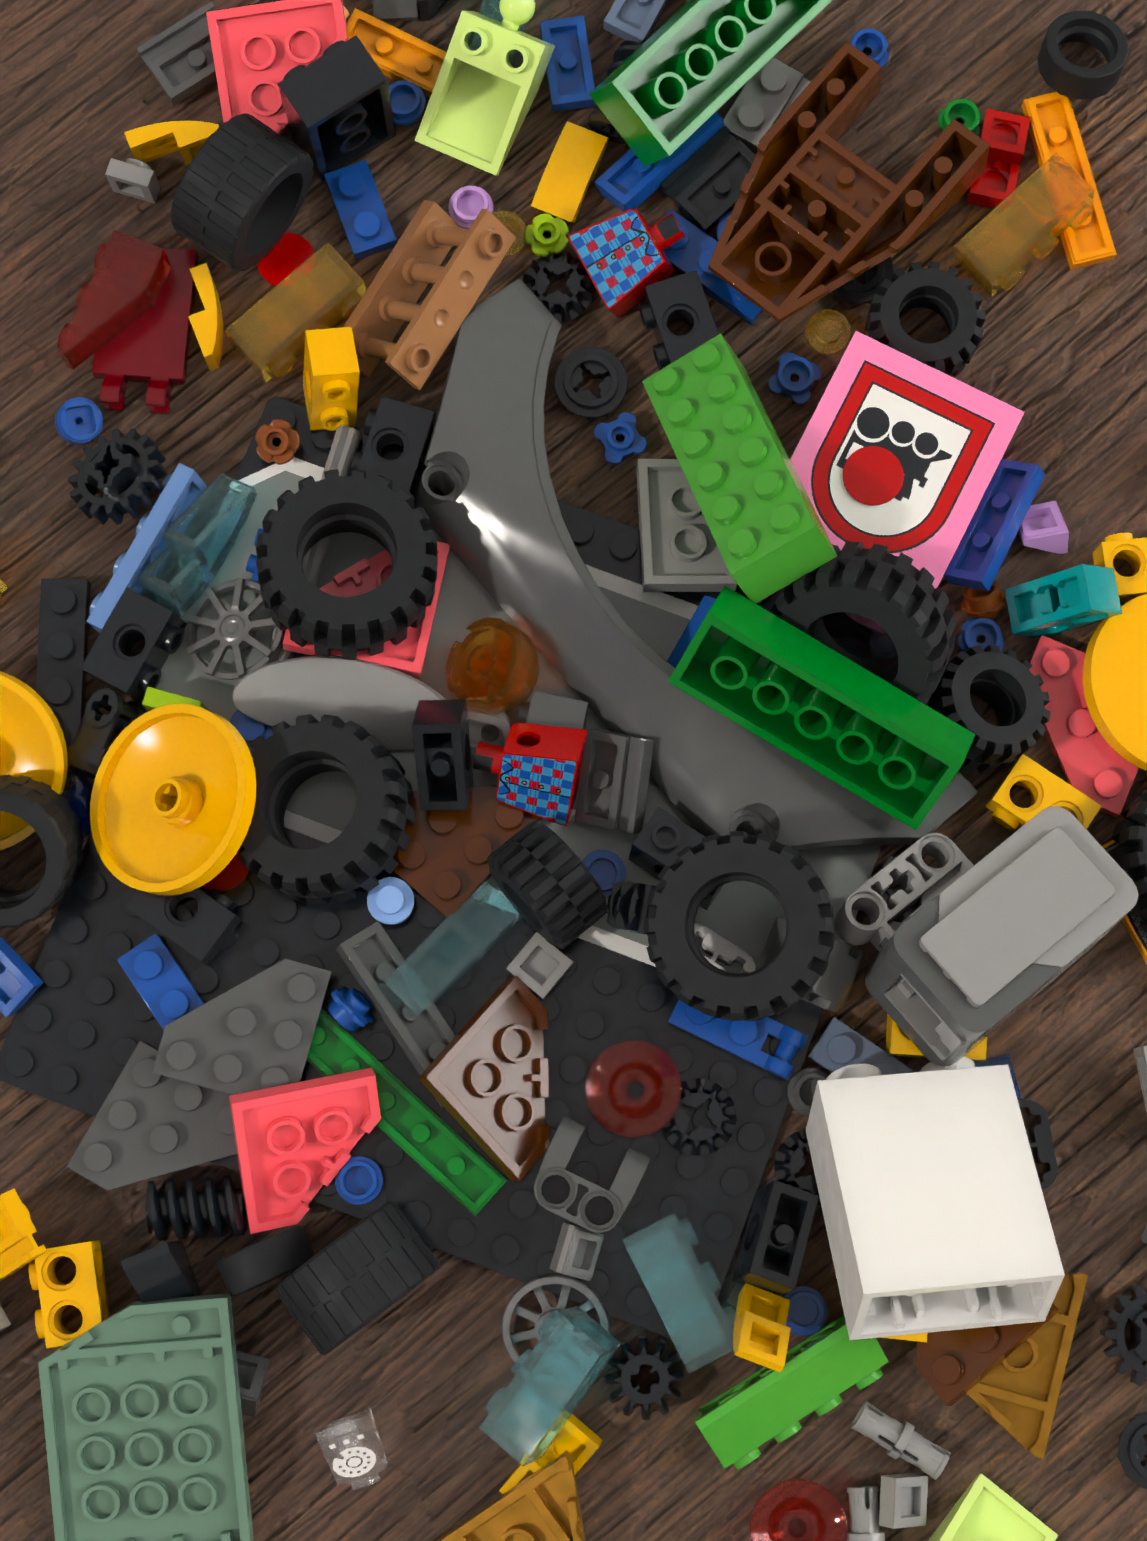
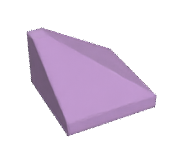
[1018,501,1069,554]

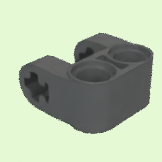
[534,1115,651,1233]

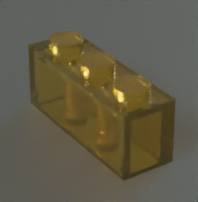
[954,152,1094,297]
[225,242,366,383]

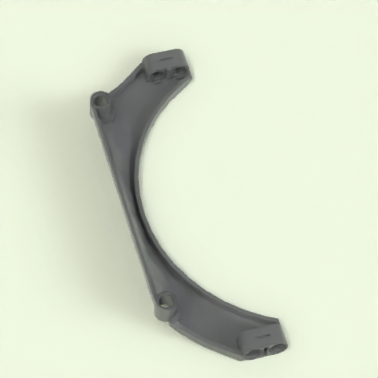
[413,279,978,851]

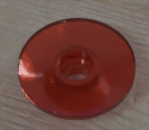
[586,1040,682,1137]
[749,1479,848,1541]

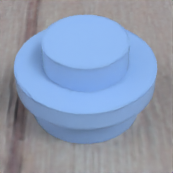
[367,877,415,925]

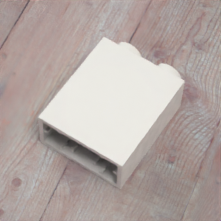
[806,1057,1065,1340]

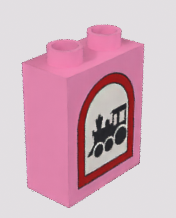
[790,331,1025,634]

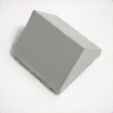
[549,1222,604,1281]

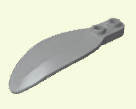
[232,656,513,756]

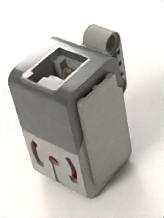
[834,806,1138,1066]

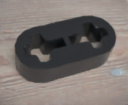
[1018,1100,1057,1190]

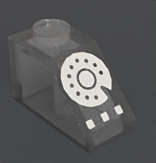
[315,1408,388,1490]

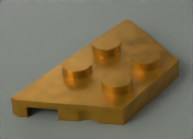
[966,1272,1088,1459]
[436,1451,586,1541]

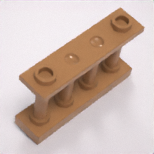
[344,200,516,390]

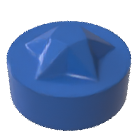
[55,397,103,445]

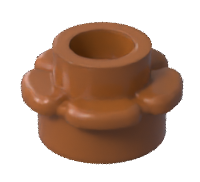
[255,419,300,465]
[961,581,1006,619]

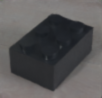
[278,35,396,182]

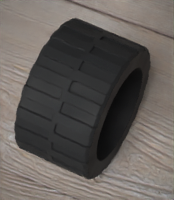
[171,113,313,272]
[0,774,84,930]
[275,1201,440,1356]

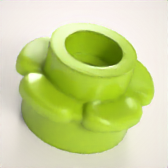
[525,213,569,257]

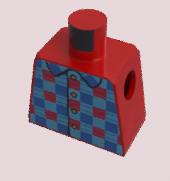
[567,208,685,318]
[473,722,588,826]

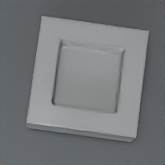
[105,158,161,204]
[506,932,573,1000]
[879,1473,928,1529]

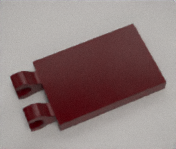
[92,244,199,414]

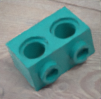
[1005,564,1122,637]

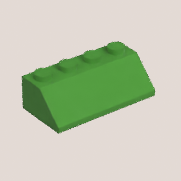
[691,1314,889,1469]

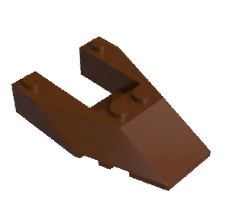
[708,41,990,323]

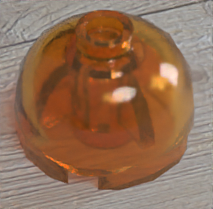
[445,617,539,714]

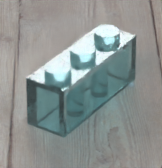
[622,1212,736,1373]
[480,1306,621,1466]

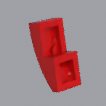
[966,108,1030,212]

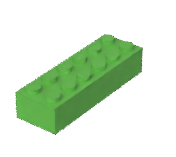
[642,333,837,603]

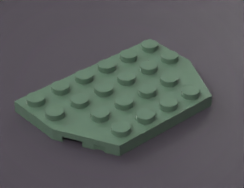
[38,1293,254,1541]

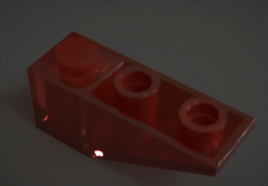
[58,230,171,370]

